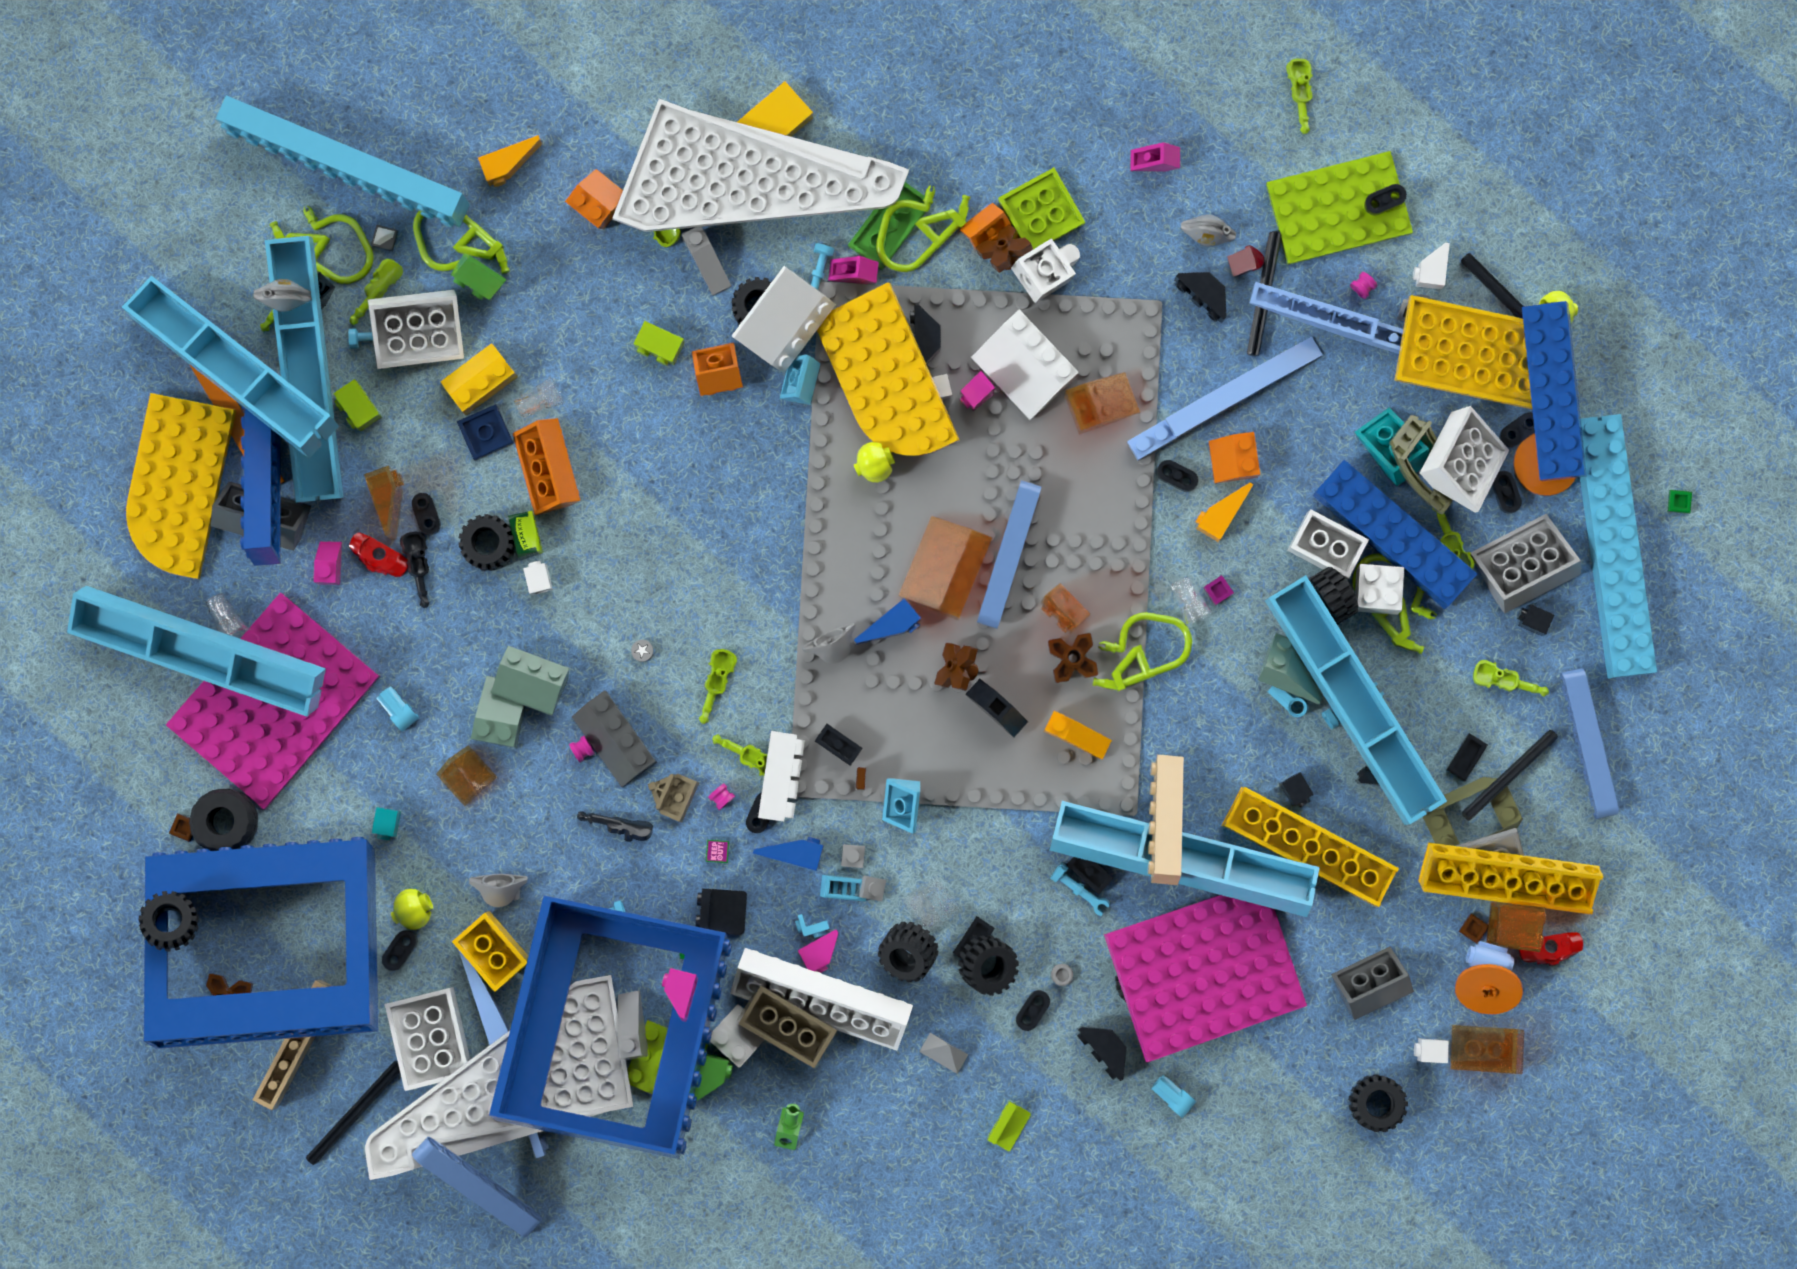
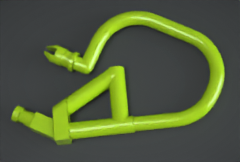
[876,185,971,272]
[269,205,374,284]
[413,211,510,274]
[1352,553,1437,654]
[1092,612,1192,692]

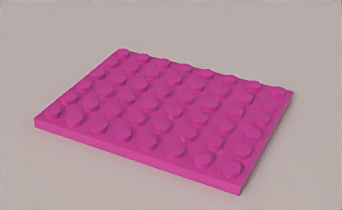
[166,592,380,809]
[1104,895,1307,1062]

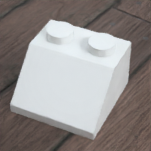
[710,1004,765,1068]

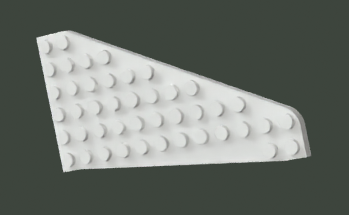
[613,99,909,232]
[365,975,633,1180]

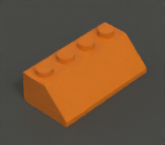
[512,418,581,516]

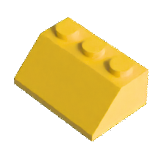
[440,343,518,416]
[452,911,528,992]

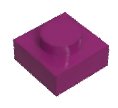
[1203,575,1234,605]

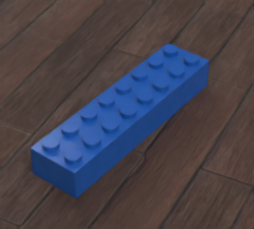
[1522,301,1587,482]
[240,406,281,566]
[1313,460,1477,609]

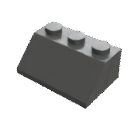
[1331,946,1414,1020]

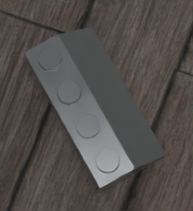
[211,481,311,551]
[572,690,657,787]

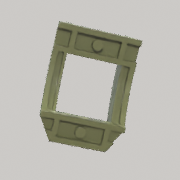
[1389,415,1453,514]
[1420,776,1523,846]

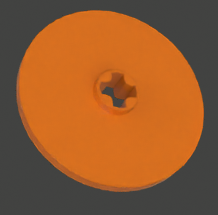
[1513,433,1576,496]
[1455,964,1523,1014]

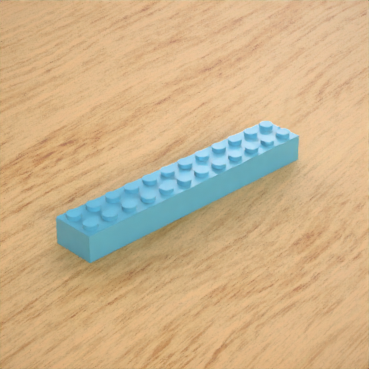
[215,95,470,228]
[265,236,344,503]
[122,276,339,459]
[1580,414,1657,679]
[1265,575,1447,825]
[67,586,326,716]
[1050,801,1320,917]

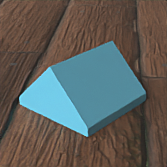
[779,355,821,405]
[882,778,920,834]

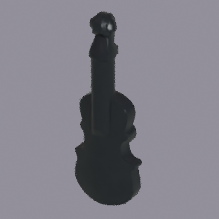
[400,531,429,608]
[577,811,653,842]

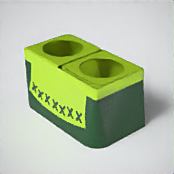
[508,511,543,561]

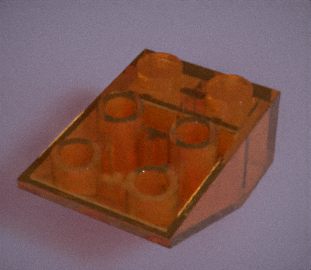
[1064,372,1140,435]
[1041,583,1091,634]
[1486,901,1546,952]

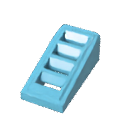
[820,875,866,902]

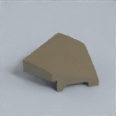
[648,774,699,823]

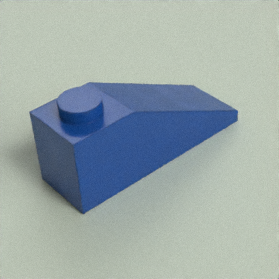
[854,598,921,645]
[753,837,824,871]

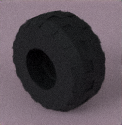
[189,789,258,851]

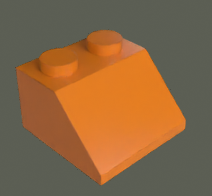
[565,169,623,230]
[692,343,743,396]
[1208,432,1260,483]

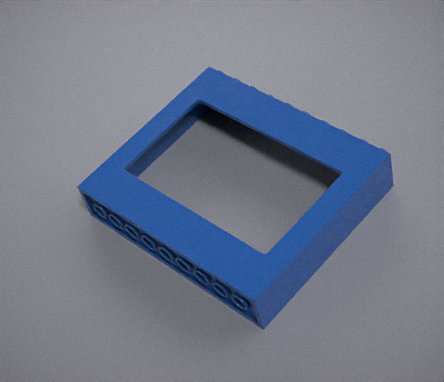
[144,837,379,1049]
[489,896,732,1159]

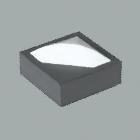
[371,225,398,252]

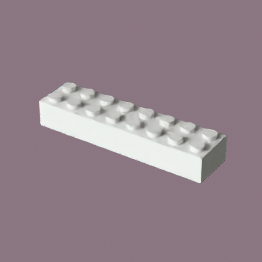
[730,948,913,1051]

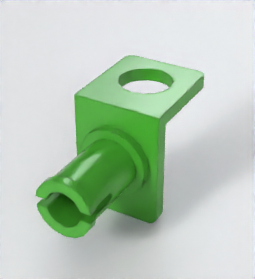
[774,1104,804,1150]

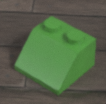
[450,253,506,300]
[694,1054,734,1101]

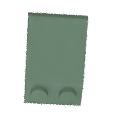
[1258,633,1323,704]
[471,676,525,748]

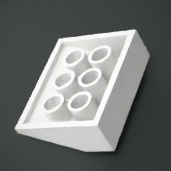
[732,266,836,373]
[368,290,464,369]
[971,309,1079,420]
[1420,406,1509,513]
[385,987,471,1091]

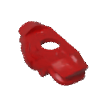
[349,532,408,577]
[1519,932,1583,966]

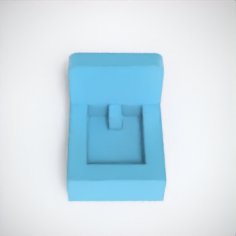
[795,914,830,938]

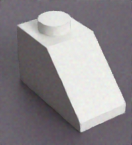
[1413,243,1450,289]

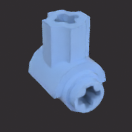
[1466,941,1514,971]

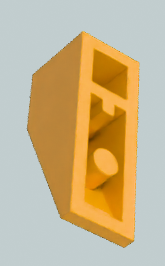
[478,135,542,187]
[1195,482,1254,542]
[1043,710,1112,760]

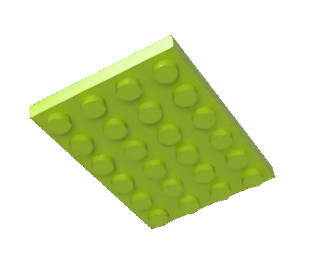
[1266,151,1413,265]

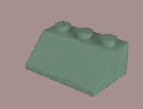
[491,646,569,716]

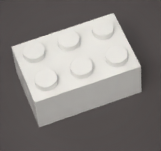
[1287,509,1369,580]

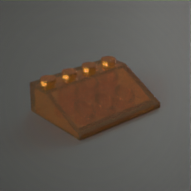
[898,516,992,621]

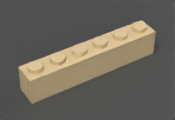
[1148,755,1184,885]
[253,980,332,1110]

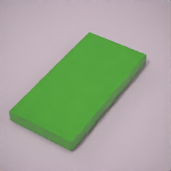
[848,182,932,271]

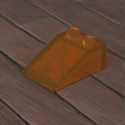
[364,465,404,540]
[1451,1025,1524,1074]

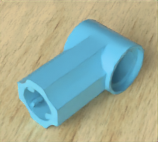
[376,686,419,732]
[1267,686,1309,717]
[1151,1075,1196,1119]

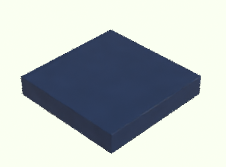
[457,404,514,461]

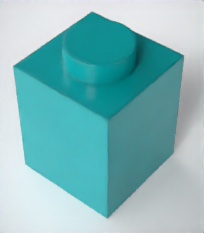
[371,807,401,841]

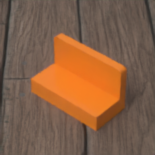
[959,203,1013,250]

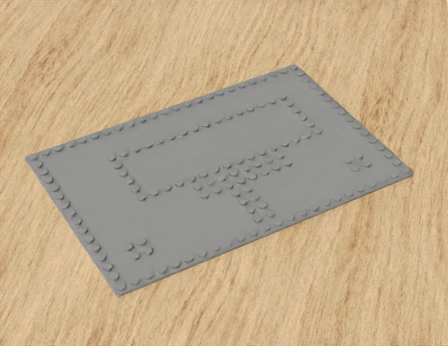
[791,282,1162,816]

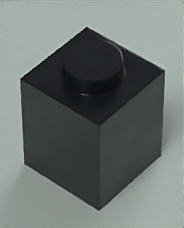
[1517,604,1554,636]
[1279,772,1314,807]

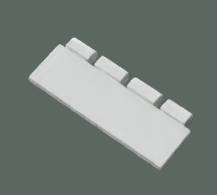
[758,731,805,822]

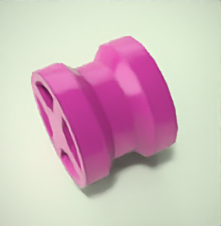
[1350,272,1378,299]
[569,736,595,763]
[708,783,736,810]

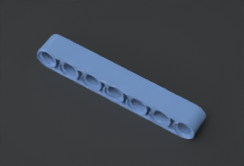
[977,480,1042,629]
[1560,668,1619,819]
[412,1136,542,1237]

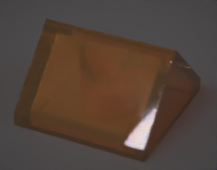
[436,745,497,806]

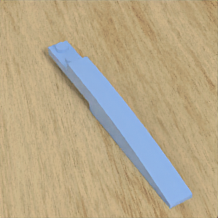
[1249,282,1403,354]
[1127,337,1322,461]
[459,951,549,1158]

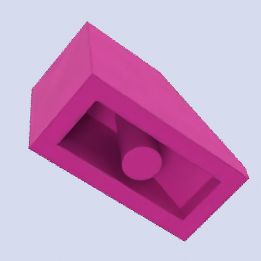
[1131,142,1180,172]
[828,256,879,284]
[960,371,995,411]
[314,541,342,585]
[798,929,839,973]
[662,968,698,1022]

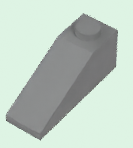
[682,226,731,296]
[617,991,648,1060]

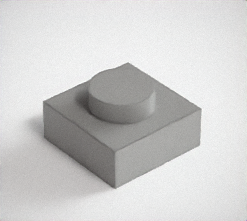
[841,844,865,868]
[859,875,886,901]

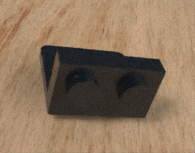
[695,888,747,935]

